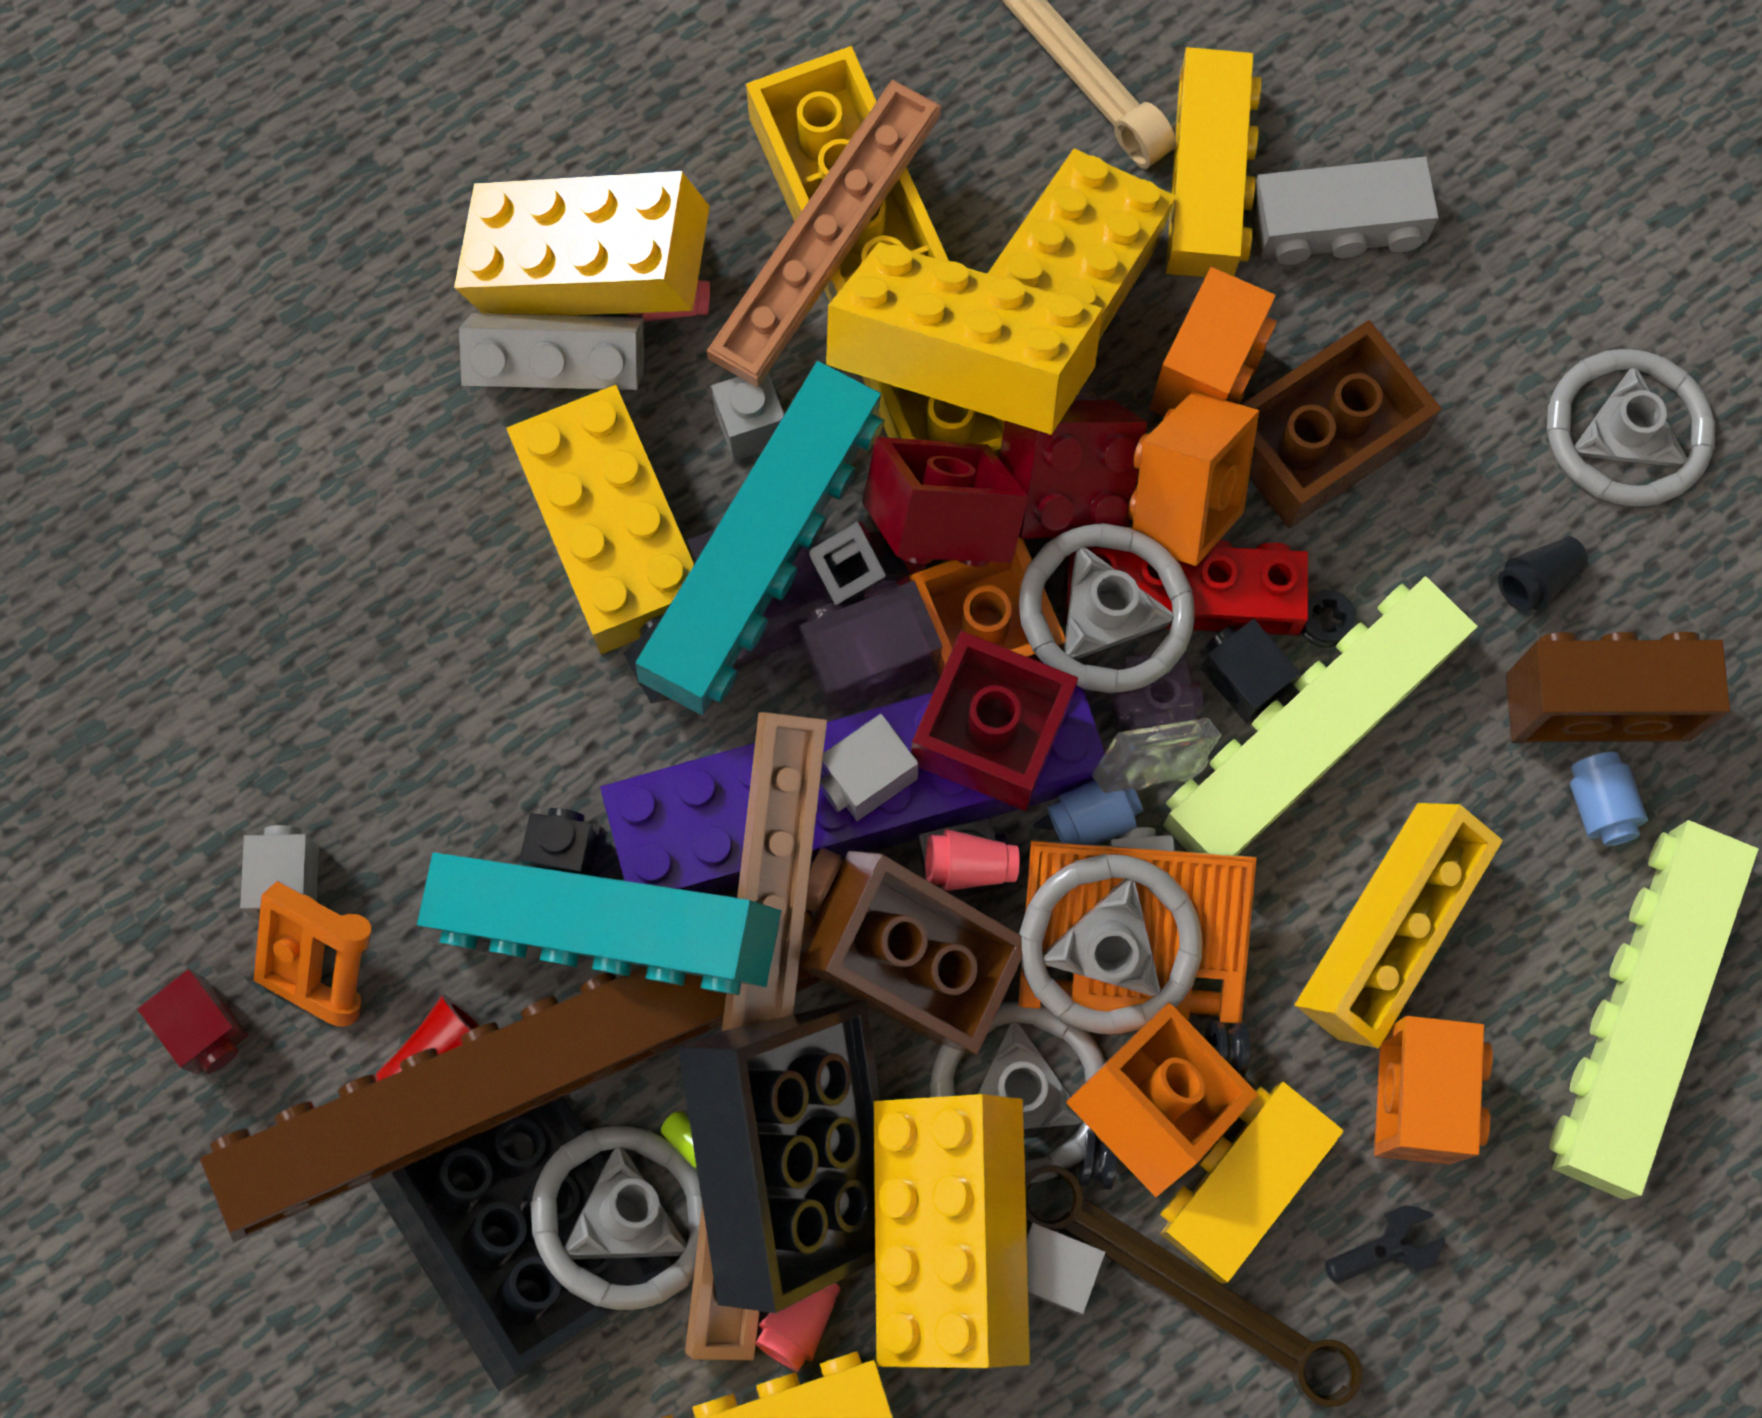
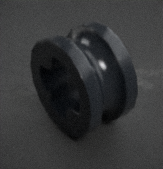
[1301,590,1356,648]
[1204,1021,1251,1078]
[1079,1129,1118,1190]

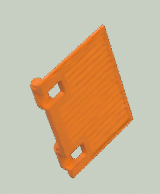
[1018,840,1257,1023]

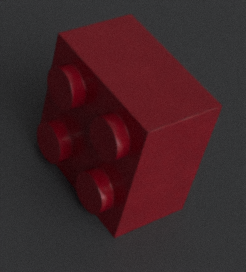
[999,400,1147,539]
[862,437,1029,567]
[911,631,1079,811]

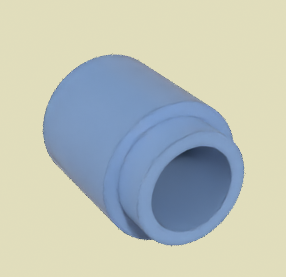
[1570,752,1648,846]
[1047,772,1143,845]

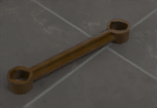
[1025,1165,1362,1407]

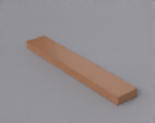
[707,79,941,387]

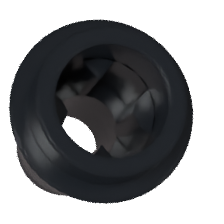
[1498,536,1588,612]

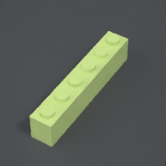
[1163,576,1478,856]
[1549,820,1759,1200]

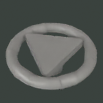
[1546,349,1716,507]
[1019,523,1195,694]
[1019,854,1203,1035]
[929,1001,1106,1183]
[531,1126,702,1310]

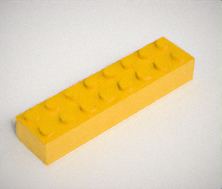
[746,46,1005,458]

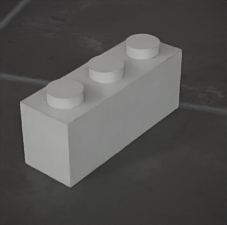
[1252,157,1439,265]
[459,313,644,390]

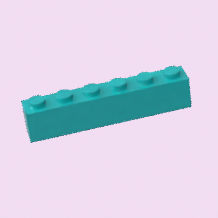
[635,361,885,716]
[417,852,782,996]

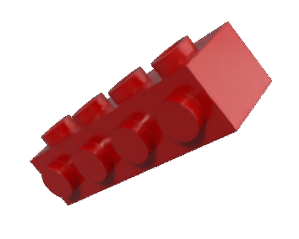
[1063,540,1308,636]

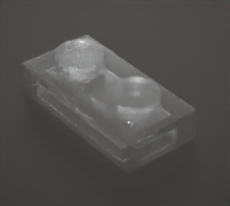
[1092,718,1222,793]

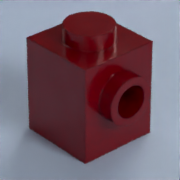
[137,969,249,1075]

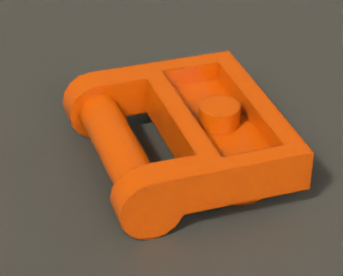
[253,881,371,1027]

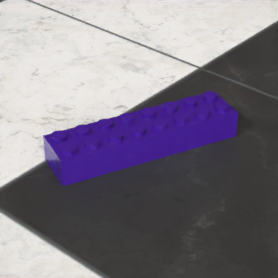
[600,662,1109,895]

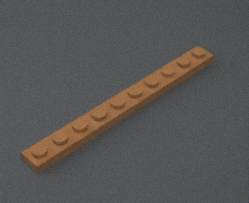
[685,712,827,1360]

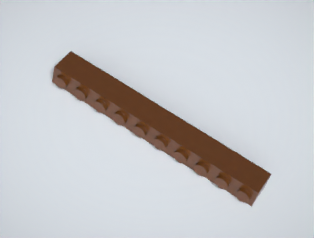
[199,908,823,1243]

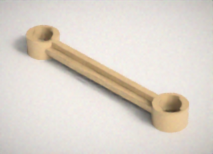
[1001,0,1176,169]

